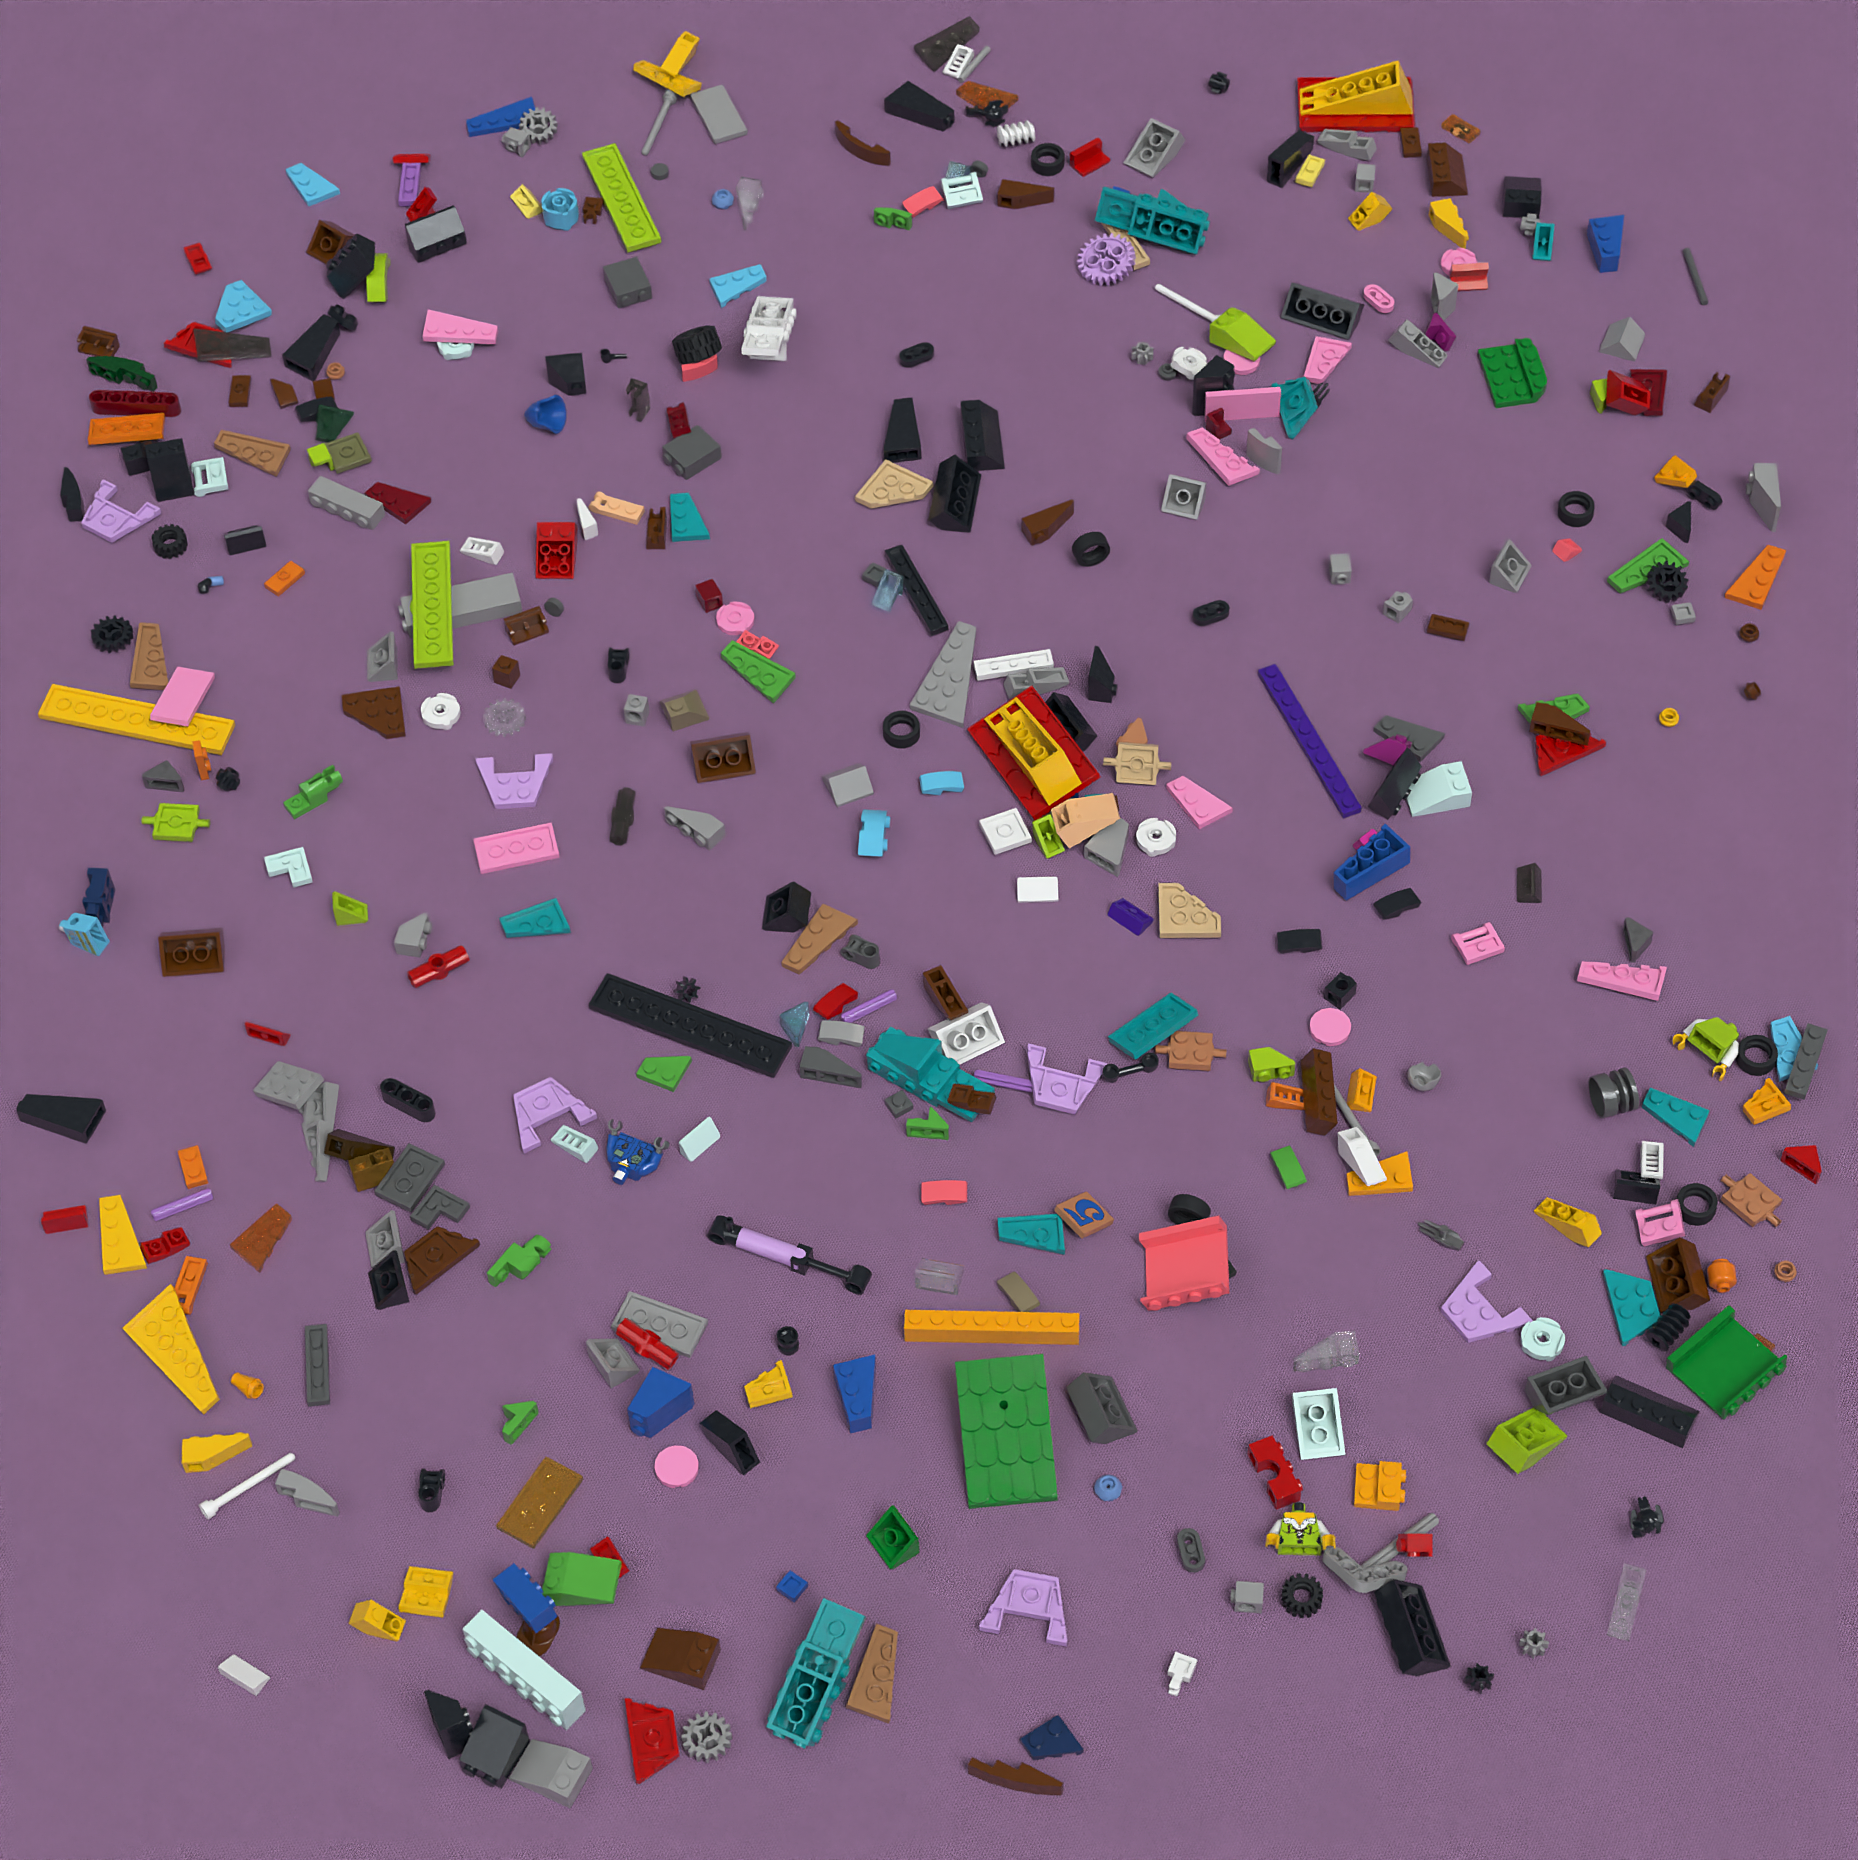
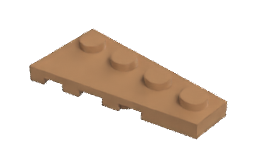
[214,430,291,477]

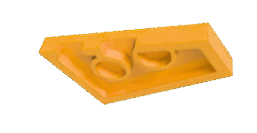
[1346,1151,1413,1196]

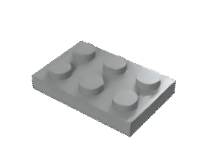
[253,1061,324,1110]

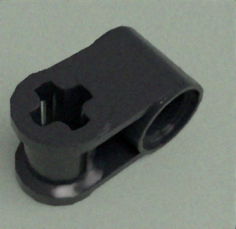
[607,647,630,684]
[418,1468,445,1512]

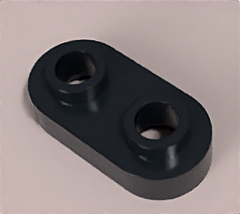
[327,304,359,331]
[899,342,934,367]
[1687,480,1722,510]
[1192,600,1230,626]

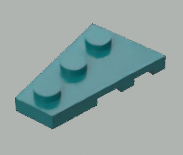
[1642,1087,1710,1147]

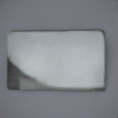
[1517,863,1542,903]

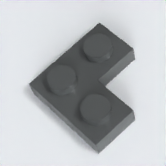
[410,1185,470,1230]

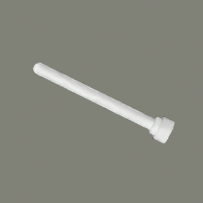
[1155,284,1222,322]
[199,1453,295,1519]

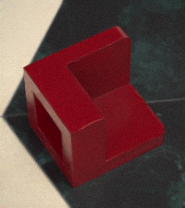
[1206,408,1232,440]
[695,579,723,613]

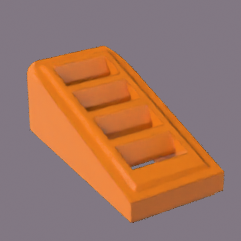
[1266,1082,1305,1110]

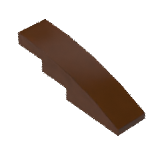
[968,1757,1064,1796]

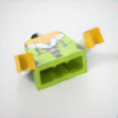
[1673,1017,1739,1081]
[1265,1502,1336,1556]

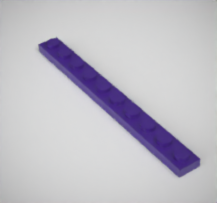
[1258,664,1362,819]

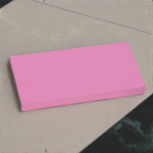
[1204,387,1281,422]
[150,667,215,726]
[473,822,560,874]

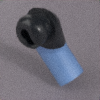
[197,576,224,594]

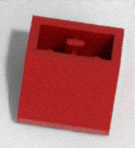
[1606,370,1650,416]

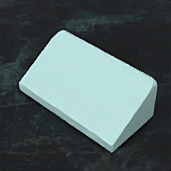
[679,1117,720,1162]

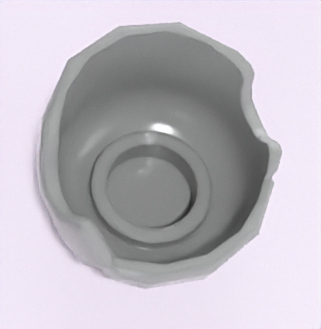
[1407,1062,1441,1091]

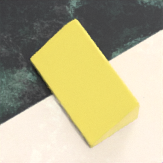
[510,184,543,219]

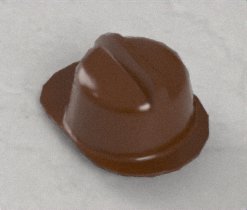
[516,1615,560,1656]

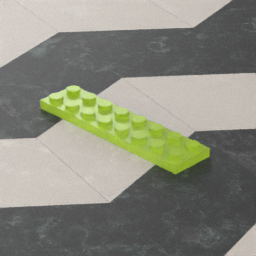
[582,143,661,252]
[411,541,454,669]

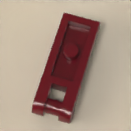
[666,402,691,438]

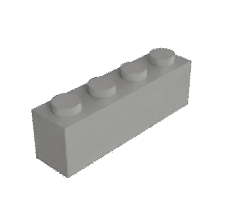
[308,476,385,531]

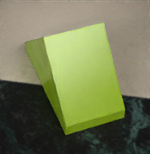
[1590,378,1607,414]
[1032,814,1065,859]
[332,891,368,926]

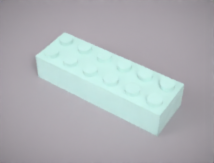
[463,1610,586,1730]

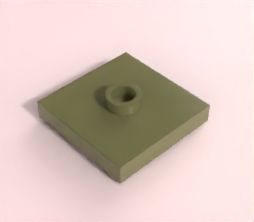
[325,432,372,474]

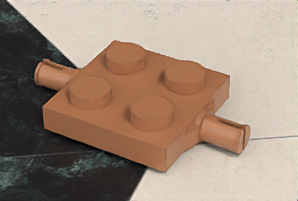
[1155,1031,1227,1071]
[1721,1173,1782,1227]

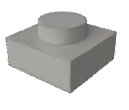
[1671,602,1696,625]

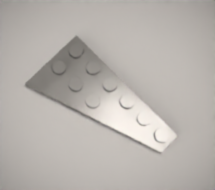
[910,621,976,728]

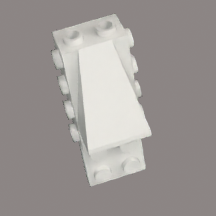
[742,296,797,361]

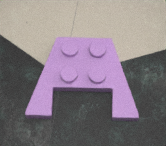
[81,479,161,543]
[476,753,553,809]
[1027,1043,1107,1114]
[513,1077,597,1154]
[1441,1260,1533,1343]
[979,1569,1067,1647]

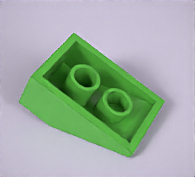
[542,1552,622,1606]

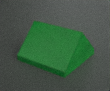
[866,1505,920,1570]

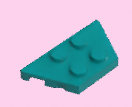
[1271,377,1318,439]
[1603,1269,1660,1346]

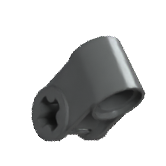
[840,934,880,969]

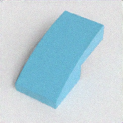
[919,771,964,795]

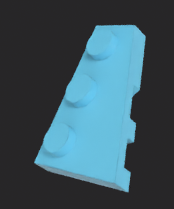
[285,163,340,207]
[709,264,767,308]
[1770,1016,1818,1082]

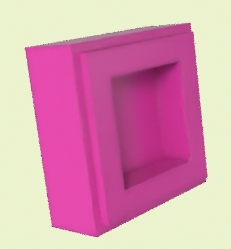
[1353,829,1377,851]

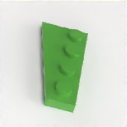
[1607,538,1689,594]
[721,640,796,704]

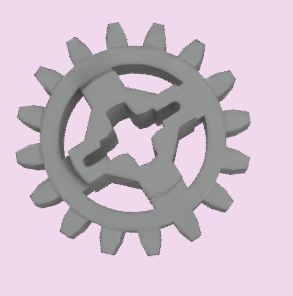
[519,107,558,144]
[681,1711,732,1763]

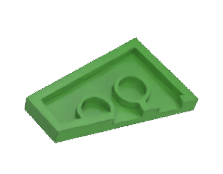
[1518,693,1590,735]

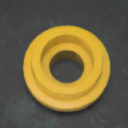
[1659,708,1679,727]

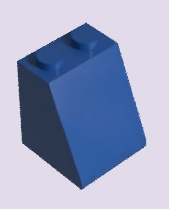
[627,1367,695,1438]

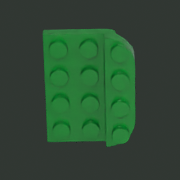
[1478,338,1547,408]

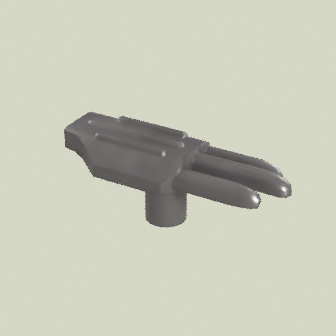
[1418,1220,1464,1251]

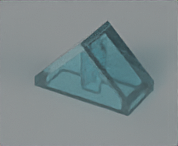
[945,161,971,189]
[779,1002,810,1047]

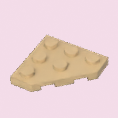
[855,460,933,508]
[1158,883,1221,938]

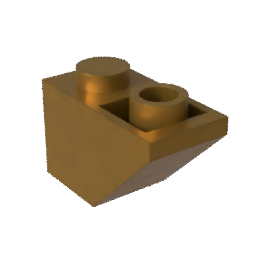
[348,1148,394,1192]

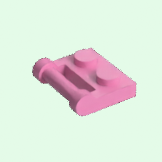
[1451,922,1505,965]
[1635,1199,1685,1247]

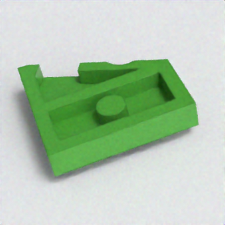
[636,1056,692,1092]

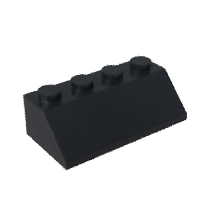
[1281,282,1365,339]
[960,399,1005,471]
[928,455,982,533]
[1600,1376,1700,1448]
[1374,1579,1451,1676]

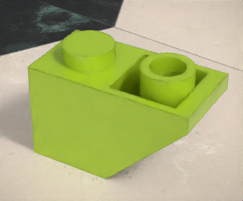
[1248,1047,1295,1082]

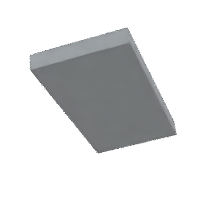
[690,84,747,144]
[611,1291,708,1358]

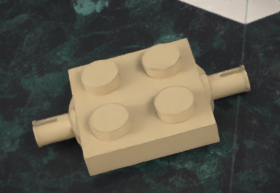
[1103,742,1171,785]

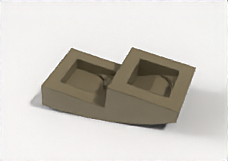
[997,1271,1040,1312]

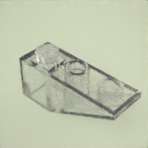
[736,176,764,230]
[1293,1331,1360,1372]
[1607,1563,1647,1641]

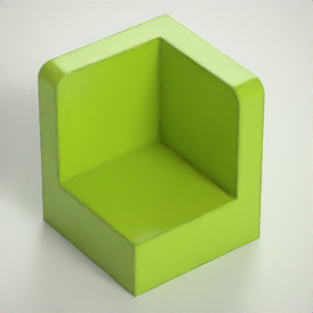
[307,443,334,471]

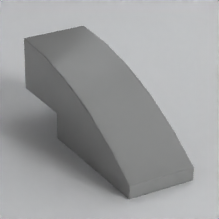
[1317,129,1377,160]
[1004,667,1069,699]
[275,1468,339,1517]

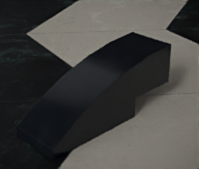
[60,467,85,522]

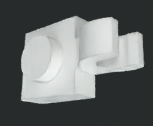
[1168,1652,1197,1696]

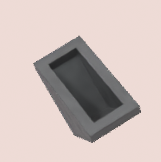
[142,760,185,792]
[1623,917,1653,963]

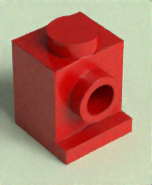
[1396,1534,1433,1557]

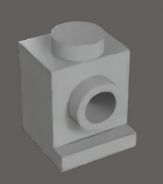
[502,127,531,158]
[1383,591,1413,624]

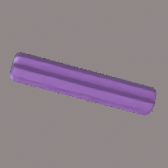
[841,989,897,1023]
[973,1070,1033,1093]
[151,1188,213,1221]

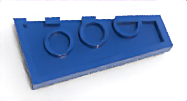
[466,96,535,137]

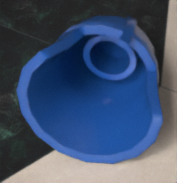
[524,395,567,434]

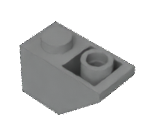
[394,913,433,958]

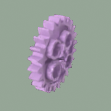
[1077,233,1136,286]

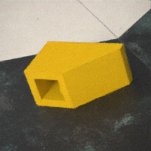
[1348,192,1393,231]
[348,1600,406,1641]

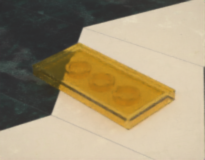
[496,1456,583,1549]

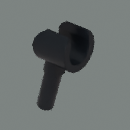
[600,348,627,363]

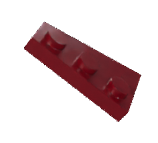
[364,482,432,525]

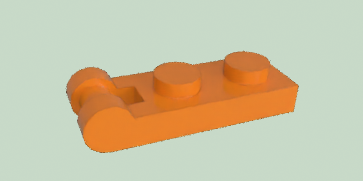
[174,1256,208,1315]

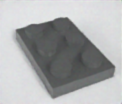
[375,1143,445,1212]

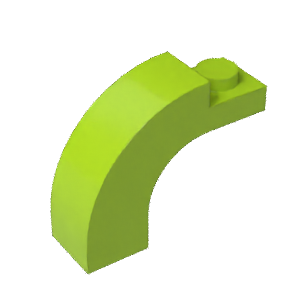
[367,253,391,302]

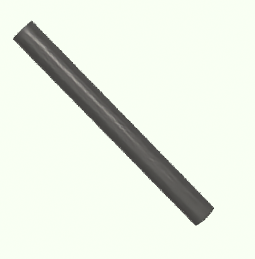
[1683,248,1708,305]

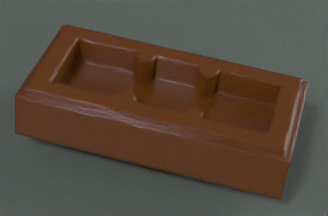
[1400,127,1422,158]
[229,375,252,407]
[1427,614,1470,641]

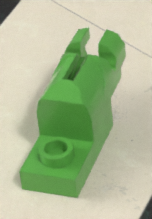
[283,764,343,820]
[487,1234,552,1288]

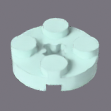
[437,342,474,360]
[1520,1317,1565,1361]

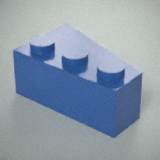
[1587,215,1624,273]
[833,1354,876,1434]
[493,1563,558,1633]

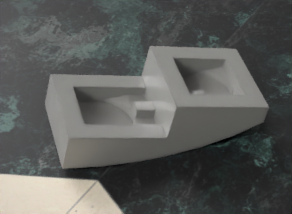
[818,1020,865,1047]

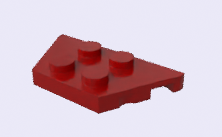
[164,322,232,368]
[1535,733,1606,776]
[625,1698,680,1784]

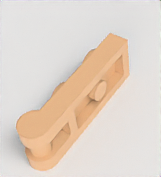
[588,491,645,525]

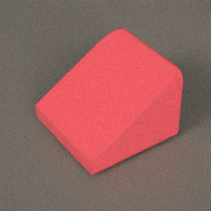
[1552,538,1582,562]

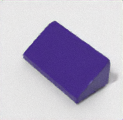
[1108,898,1154,936]

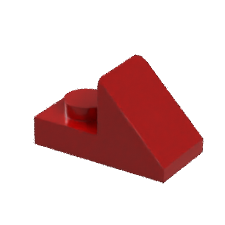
[406,187,437,222]

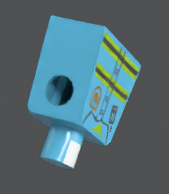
[59,913,110,957]

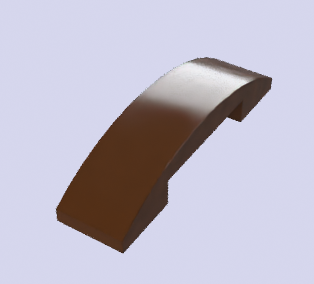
[835,120,891,166]

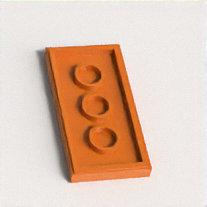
[88,413,165,445]

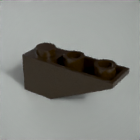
[324,1129,395,1160]

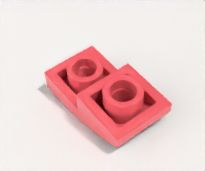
[902,186,944,218]
[681,354,718,382]
[736,630,779,659]
[921,1180,967,1205]

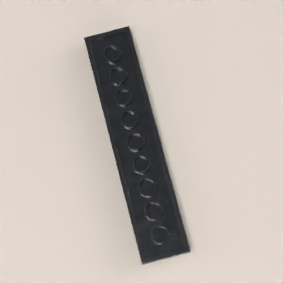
[589,973,792,1078]

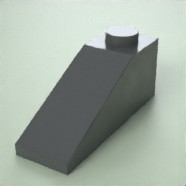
[800,1046,862,1088]

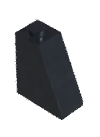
[700,1410,760,1476]

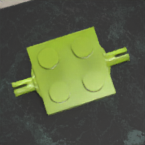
[142,803,210,842]

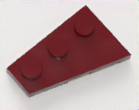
[1630,369,1668,416]

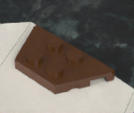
[404,1226,480,1295]

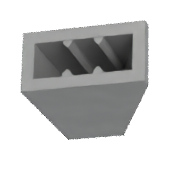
[1084,818,1129,877]

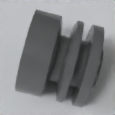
[1588,1067,1639,1119]

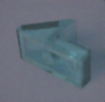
[871,569,904,612]

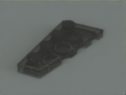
[914,16,980,72]
[193,328,271,361]

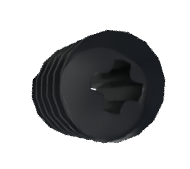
[1646,1303,1691,1352]

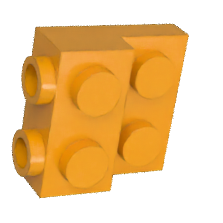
[1354,1461,1406,1511]

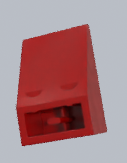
[536,522,578,579]

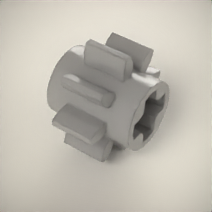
[1520,213,1541,236]
[1132,342,1154,365]
[1519,1628,1549,1659]

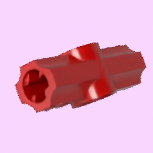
[407,945,470,988]
[615,1318,679,1370]

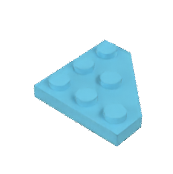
[215,280,272,333]

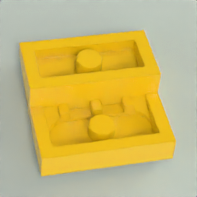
[399,1566,453,1618]

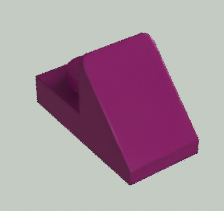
[1424,313,1456,351]

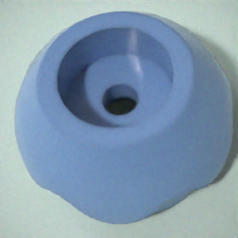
[712,189,734,209]
[1094,1474,1122,1501]

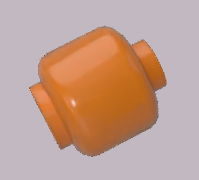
[1707,1259,1737,1293]

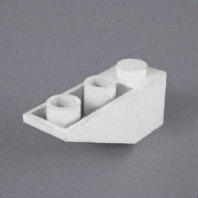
[1338,1127,1387,1186]

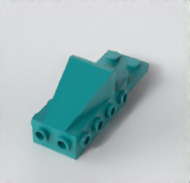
[1095,186,1210,254]
[866,1026,995,1122]
[766,1598,866,1748]

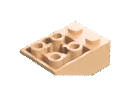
[1051,793,1120,848]

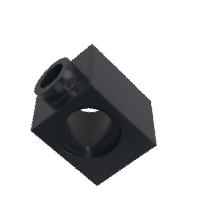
[1324,972,1357,1010]

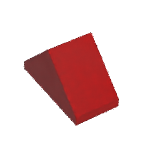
[1781,1145,1822,1184]

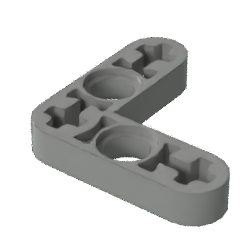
[1323,1546,1408,1593]

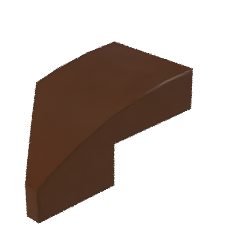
[270,379,298,409]

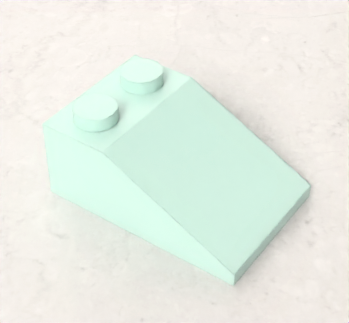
[1406,761,1472,817]
[1291,1388,1345,1460]

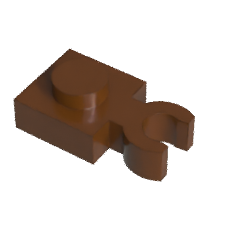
[583,197,604,225]

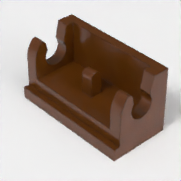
[77,326,120,357]
[1694,372,1730,413]
[646,507,667,549]
[504,606,549,646]

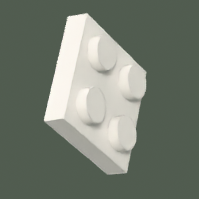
[979,808,1032,855]

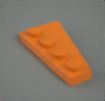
[1725,545,1786,610]

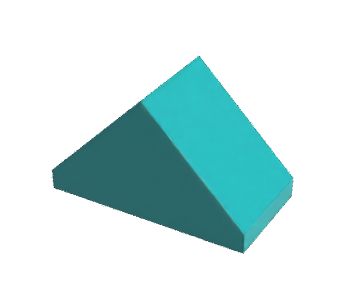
[1533,222,1555,260]

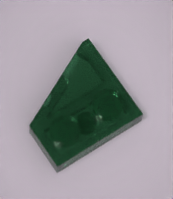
[315,404,354,443]

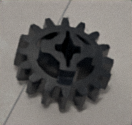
[1645,561,1689,603]
[91,615,134,653]

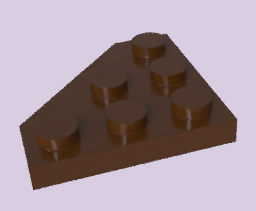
[342,686,406,739]

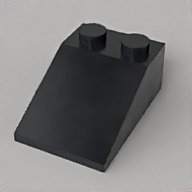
[1503,176,1542,219]

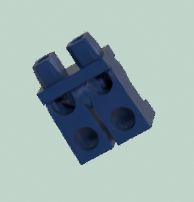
[82,867,116,927]

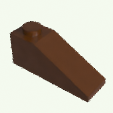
[1021,499,1074,546]
[1529,702,1590,746]
[923,965,968,1021]

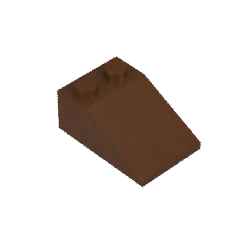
[640,1628,721,1690]

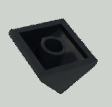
[224,524,267,556]
[1613,1169,1660,1205]
[368,1250,409,1310]

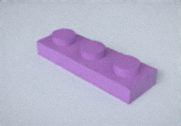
[398,163,421,206]

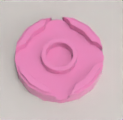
[1441,248,1477,276]
[1224,350,1260,375]
[716,601,755,636]
[1309,1008,1351,1046]
[654,1445,699,1488]

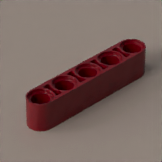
[89,390,181,417]

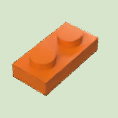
[192,740,212,781]
[178,1145,208,1189]

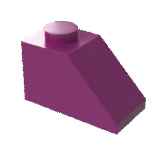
[1363,734,1412,765]

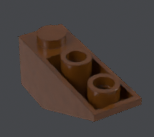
[997,179,1055,209]

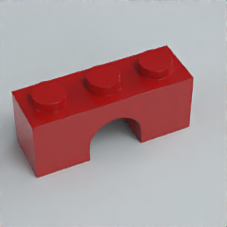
[1248,1435,1303,1510]

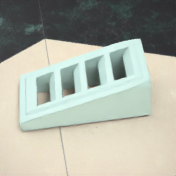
[551,1125,598,1163]

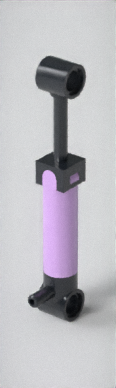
[707,1215,872,1295]

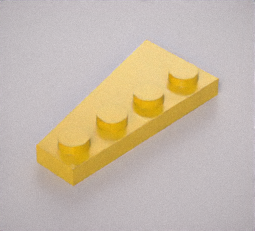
[633,60,702,97]
[99,1195,147,1275]

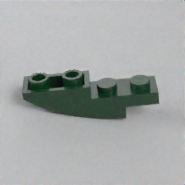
[86,356,158,392]

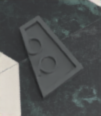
[1373,715,1445,762]

